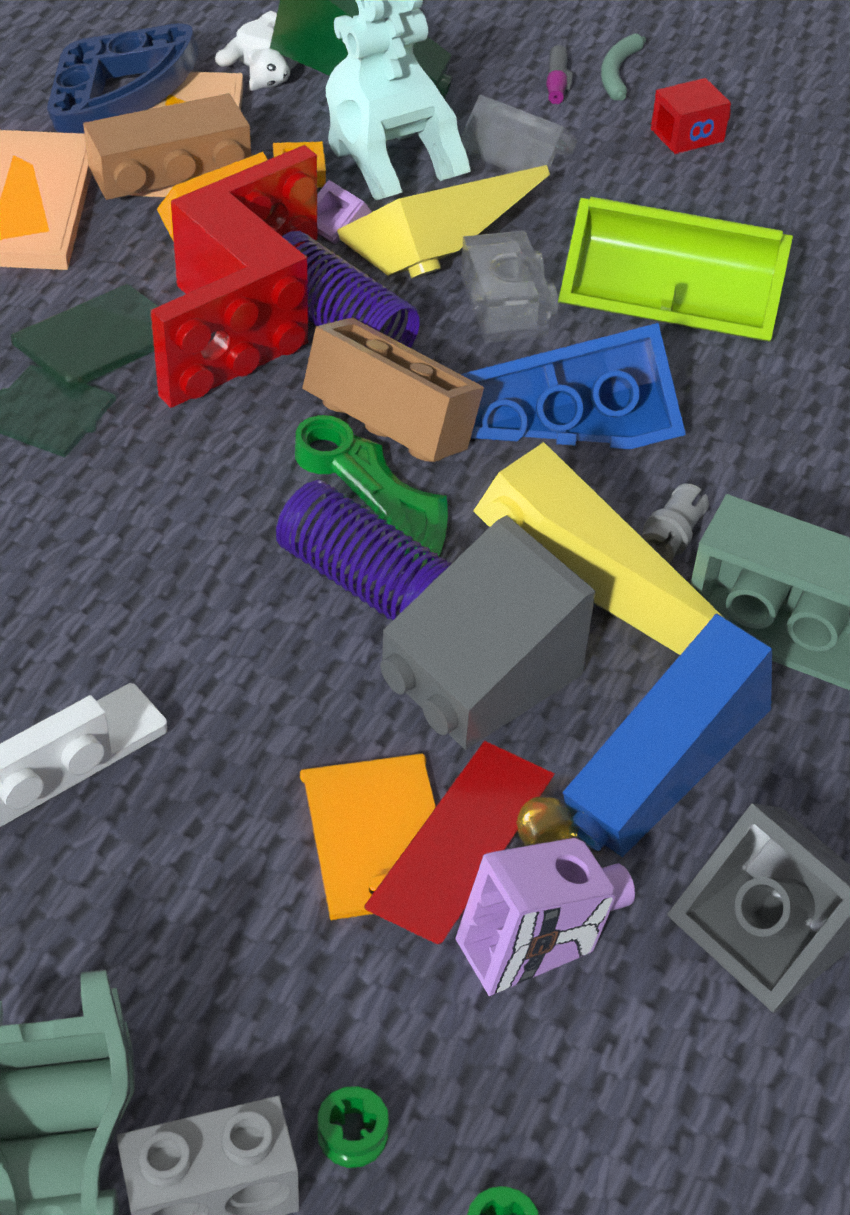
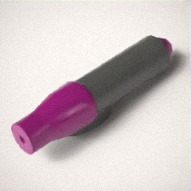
[546,45,572,104]

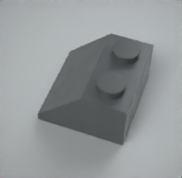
[667,803,850,1013]

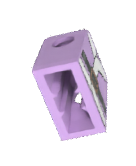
[455,838,635,996]

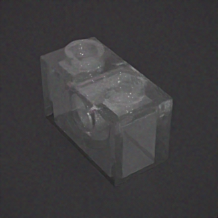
[461,230,558,343]

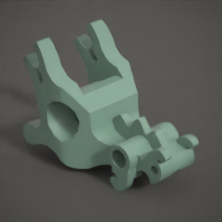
[0,970,135,1215]

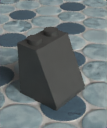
[381,515,595,750]

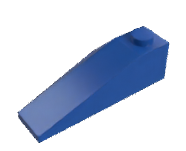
[460,323,686,449]

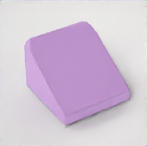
[317,180,371,244]

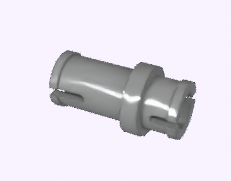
[641,483,709,563]

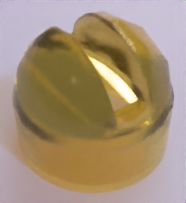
[516,797,578,846]

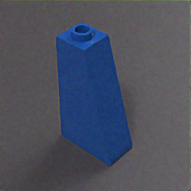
[563,613,772,857]

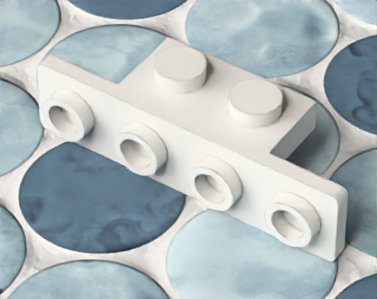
[0,683,168,827]

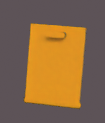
[300,753,436,920]

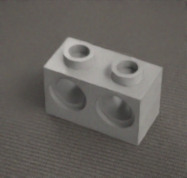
[116,1096,299,1215]

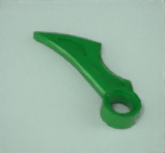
[295,415,448,569]

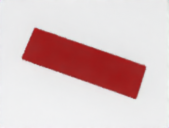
[364,740,555,944]

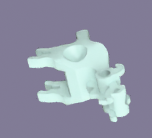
[326,0,471,200]

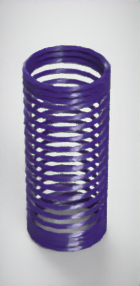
[282,231,420,348]
[276,480,452,620]

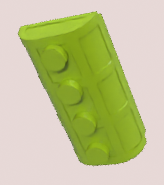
[558,197,793,342]

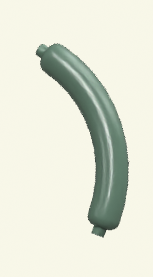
[601,33,646,101]

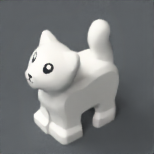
[215,11,299,91]

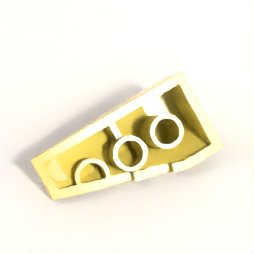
[337,165,550,279]
[474,442,724,655]

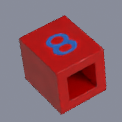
[651,78,731,154]

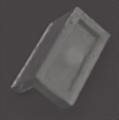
[460,94,578,182]

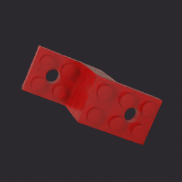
[151,145,318,408]

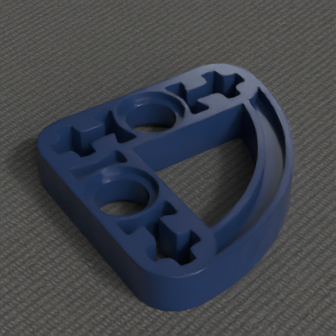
[47,23,199,134]

